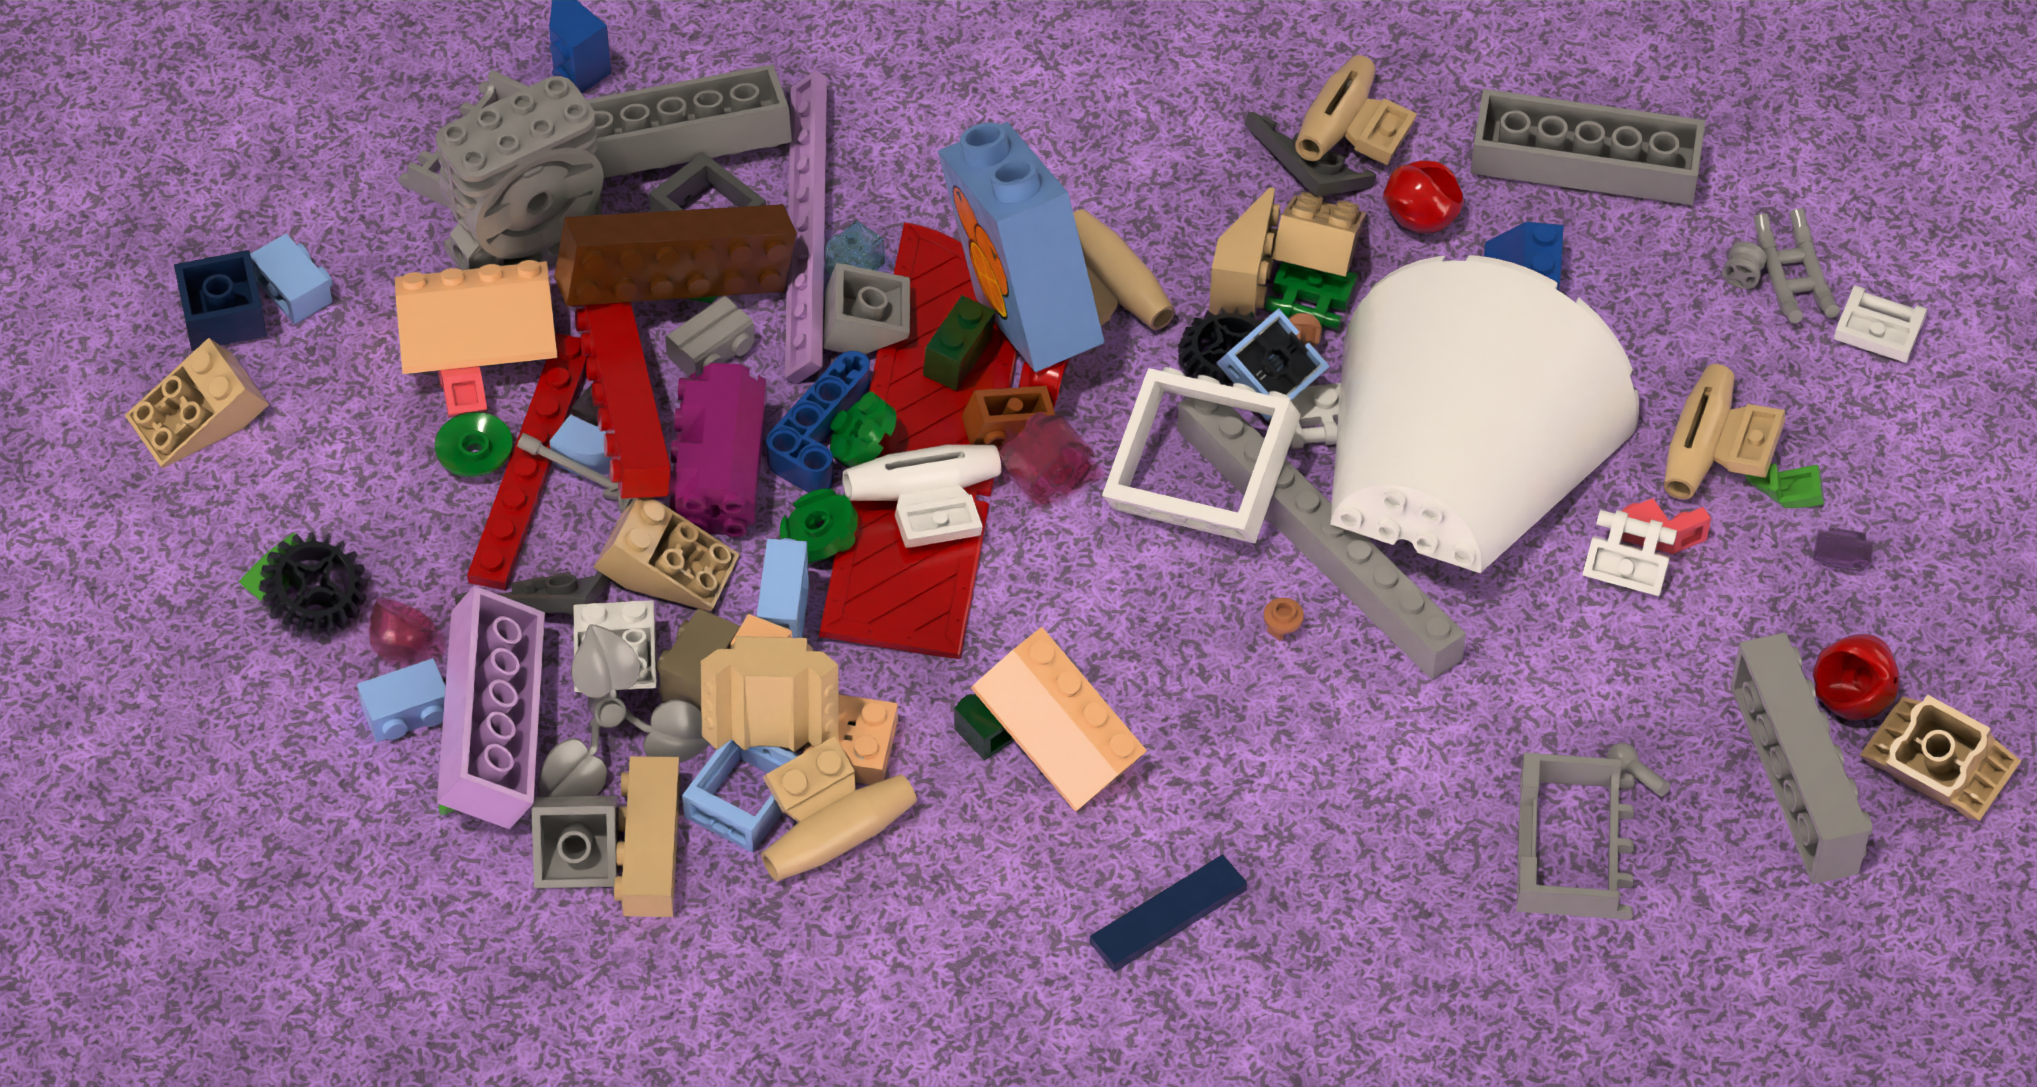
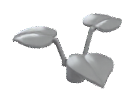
[538,624,710,797]

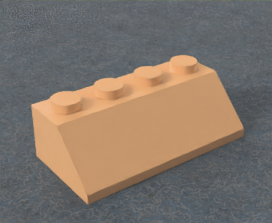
[971,627,1147,811]

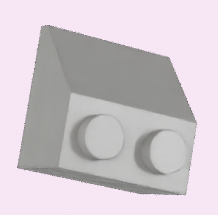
[823,263,910,354]
[532,796,618,888]

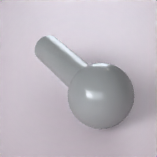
[1606,743,1670,796]

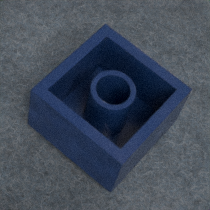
[174,250,267,351]

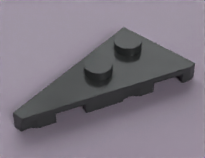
[1244,111,1376,197]
[455,571,612,616]

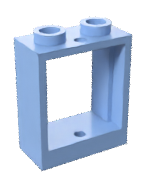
[756,538,809,638]
[682,739,799,853]

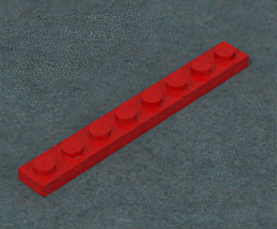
[467,333,588,591]

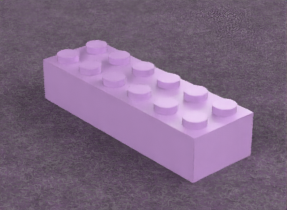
[437,586,545,829]

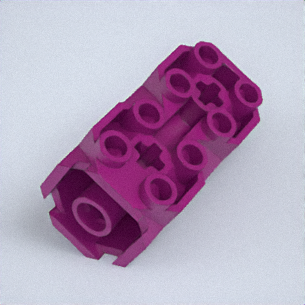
[668,363,767,538]

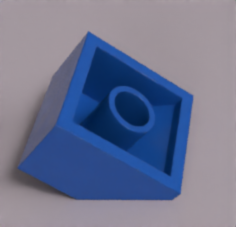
[549,0,611,93]
[1484,221,1564,291]

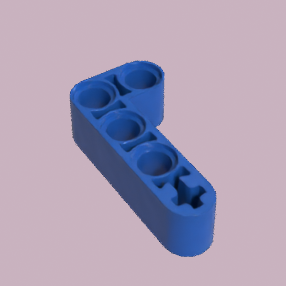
[766,351,870,493]

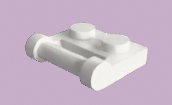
[1834,285,1928,363]

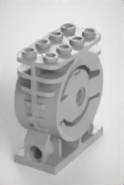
[436,76,603,270]

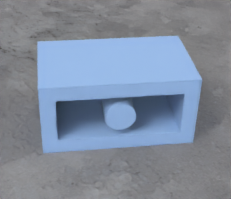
[250,234,333,325]
[357,658,446,743]

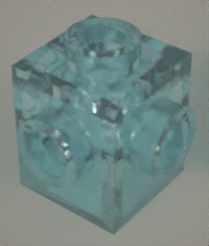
[825,220,885,275]

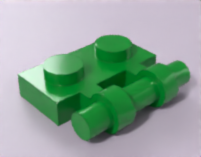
[1265,261,1357,330]

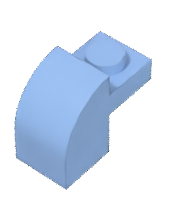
[550,414,612,476]

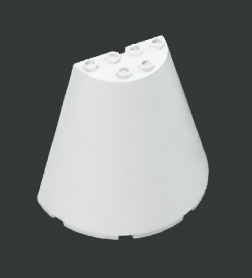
[1330,255,1639,573]

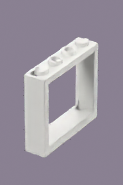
[1102,367,1301,543]

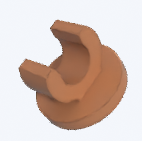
[1289,313,1322,348]
[1264,598,1304,641]

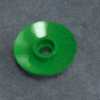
[435,412,513,477]

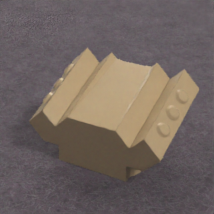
[701,636,839,752]
[1859,694,2021,821]

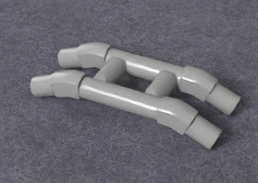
[1753,208,1840,323]

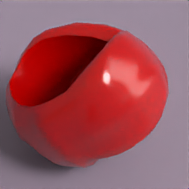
[1383,160,1464,233]
[1813,634,1899,720]

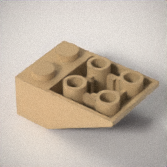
[1209,187,1281,316]
[1271,192,1367,276]
[125,338,269,468]
[593,497,740,612]

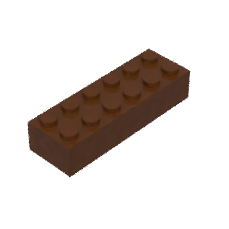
[554,204,797,306]

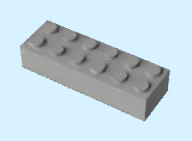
[586,64,792,178]
[1470,89,1706,205]
[1730,632,1872,884]

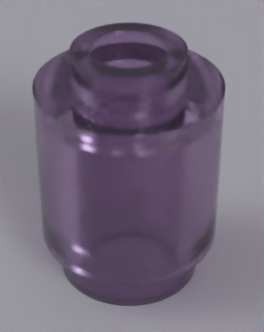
[1813,527,1873,572]

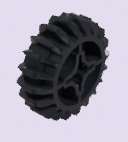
[1178,307,1265,387]
[259,531,368,639]

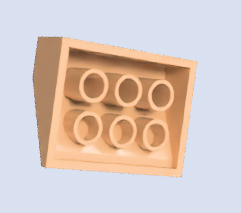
[394,260,557,374]

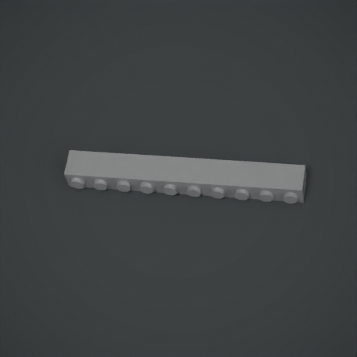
[1177,397,1466,680]

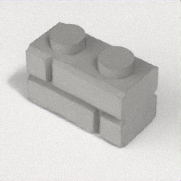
[665,296,755,377]

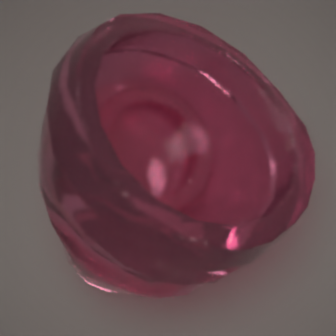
[369,598,435,661]

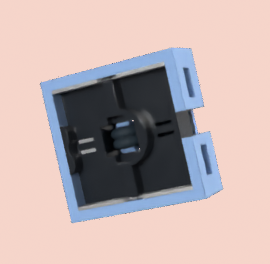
[1217,308,1330,421]

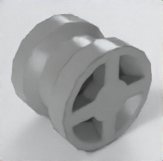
[1722,242,1767,289]

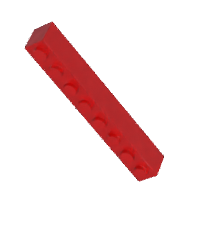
[571,302,671,499]

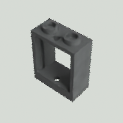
[649,153,766,212]

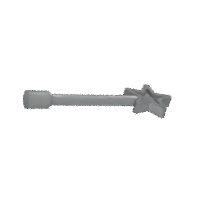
[517,433,634,513]

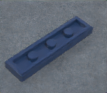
[1090,854,1247,972]

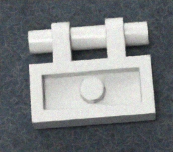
[1269,383,1341,449]
[1583,510,1677,596]

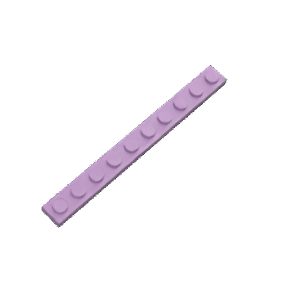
[785,70,827,384]

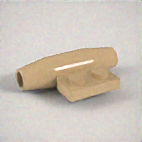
[1295,55,1417,165]
[1073,209,1175,330]
[1664,364,1786,499]
[761,736,917,882]

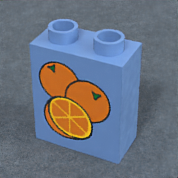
[938,122,1105,372]

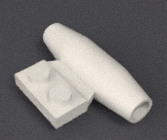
[843,445,1001,548]

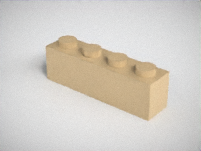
[614,756,681,917]

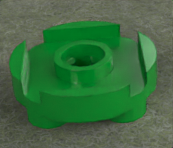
[830,392,897,468]
[779,488,858,564]

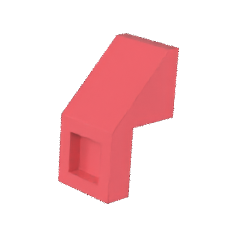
[438,366,487,418]
[1622,498,1711,554]

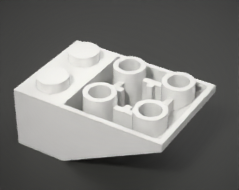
[573,600,657,692]

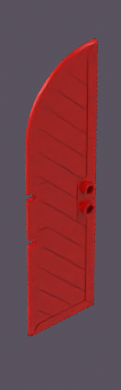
[819,222,1018,659]

